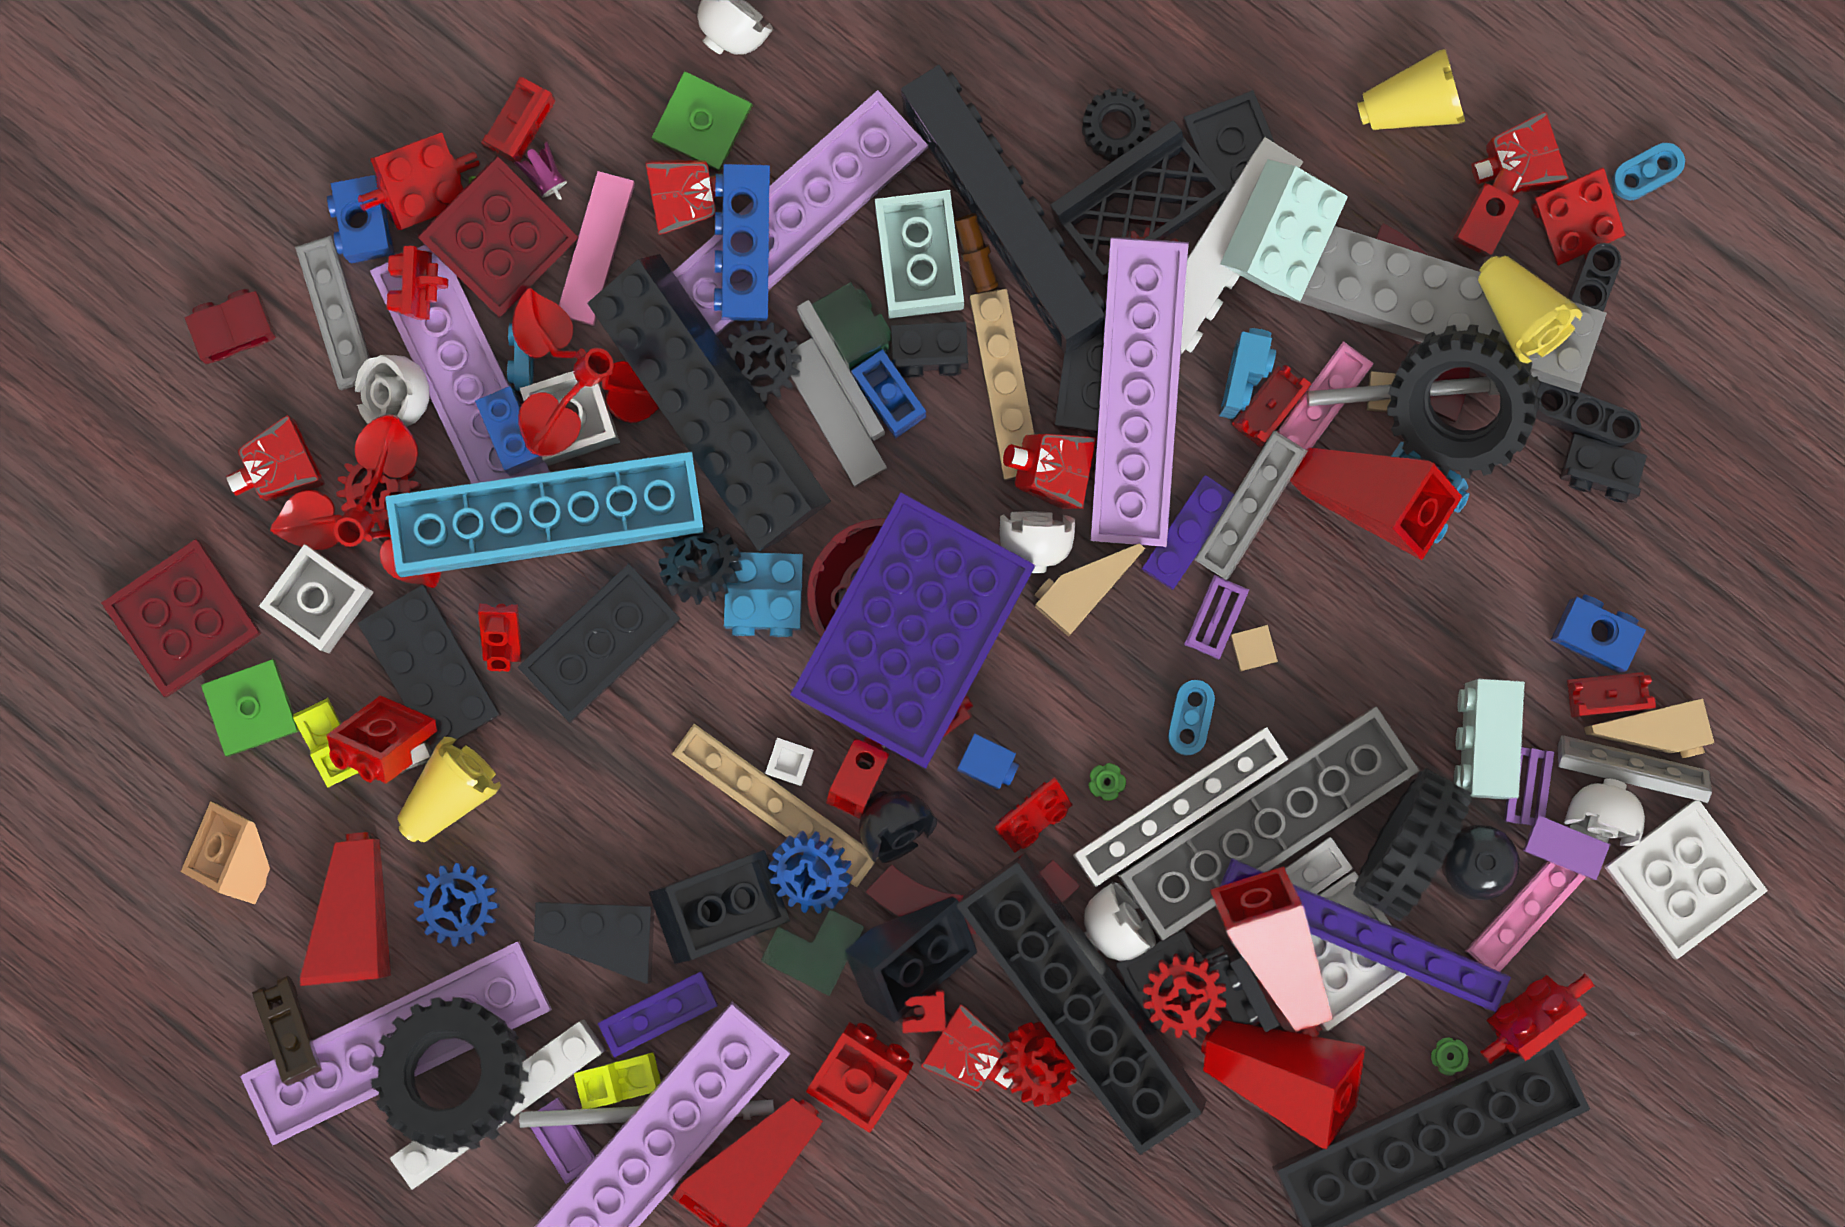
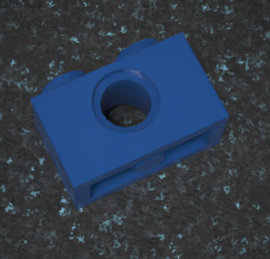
[327,175,395,264]
[851,349,926,439]
[475,386,544,476]
[1551,595,1646,673]
[957,734,1019,790]

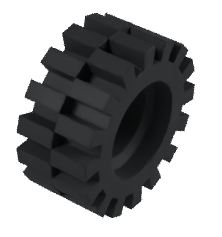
[1082,88,1151,161]

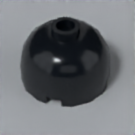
[859,791,937,863]
[1441,825,1520,901]

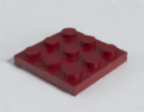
[417,156,579,318]
[101,539,262,697]

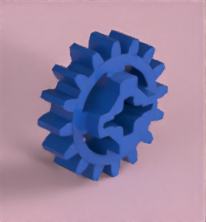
[769,831,853,914]
[414,863,499,947]

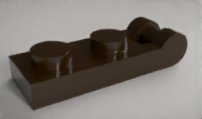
[252,976,322,1087]

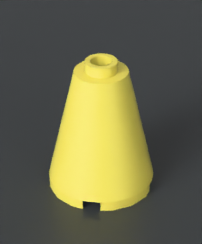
[1357,49,1465,130]
[1478,256,1582,363]
[397,737,501,842]

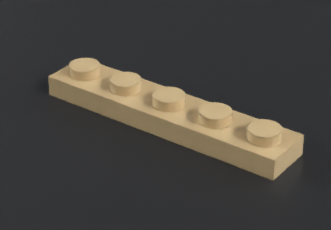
[970,289,1034,481]

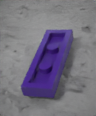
[1141,475,1234,591]
[598,971,718,1058]

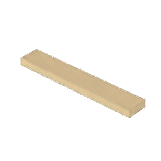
[672,724,878,887]

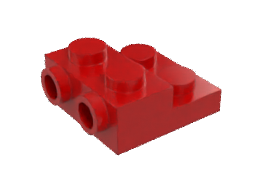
[326,695,437,784]
[805,1022,914,1133]

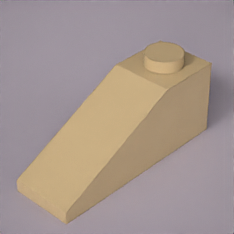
[1035,543,1145,637]
[1584,699,1714,758]

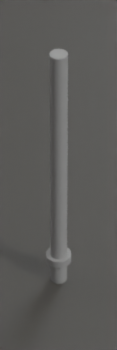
[519,1100,774,1128]

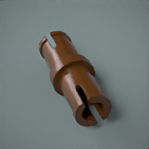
[954,213,999,293]

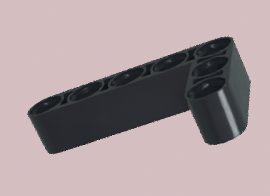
[1536,243,1641,447]

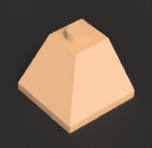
[181,801,270,904]

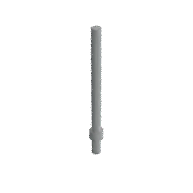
[1307,376,1500,406]

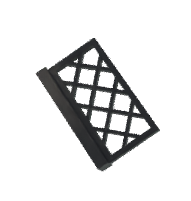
[1050,120,1228,280]

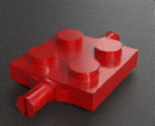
[358,132,479,230]
[1480,973,1595,1064]

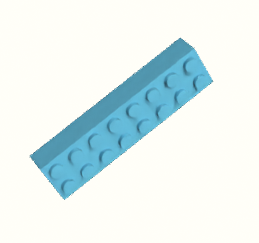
[385,452,703,577]

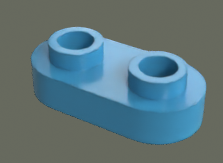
[1612,143,1685,200]
[507,323,534,391]
[1168,680,1215,756]

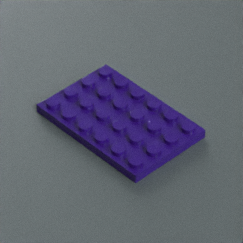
[790,492,1036,769]

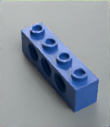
[714,164,770,321]

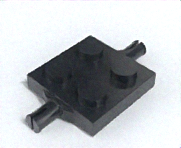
[1116,929,1230,1030]

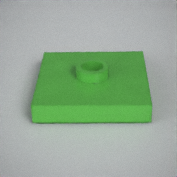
[652,71,752,172]
[201,659,299,757]

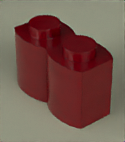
[185,289,276,364]

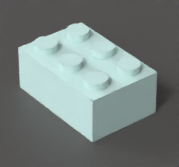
[1220,159,1348,301]
[875,190,964,319]
[1454,679,1524,799]

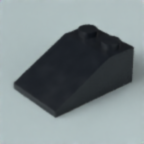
[649,850,790,964]
[844,896,977,1023]

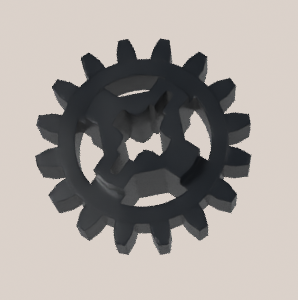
[726,321,802,404]
[658,525,742,605]

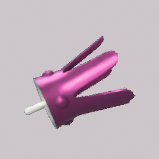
[514,142,567,200]

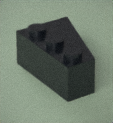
[534,902,655,984]

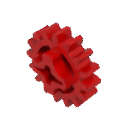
[336,463,421,530]
[1143,953,1227,1038]
[1000,1021,1077,1107]

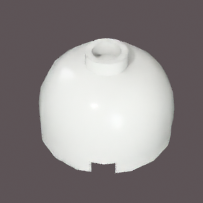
[697,0,773,55]
[355,355,429,427]
[1000,511,1075,573]
[1564,779,1645,846]
[1084,883,1156,961]

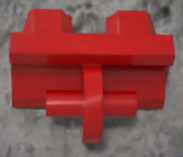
[387,246,449,320]
[478,604,522,672]

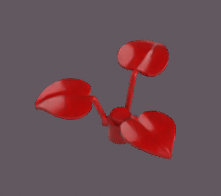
[512,288,659,456]
[270,414,442,588]

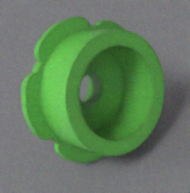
[1089,763,1126,801]
[1431,1037,1469,1076]

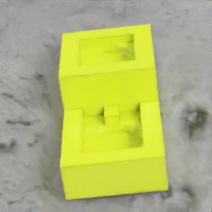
[293,698,358,788]
[574,1052,661,1109]

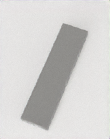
[295,236,370,390]
[797,300,885,441]
[779,338,887,488]
[1194,431,1308,580]
[1557,736,1712,803]

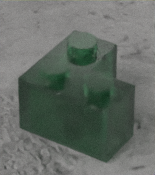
[812,282,892,374]
[761,909,865,996]

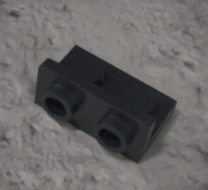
[891,322,969,378]
[1559,434,1647,503]
[1210,951,1279,1032]

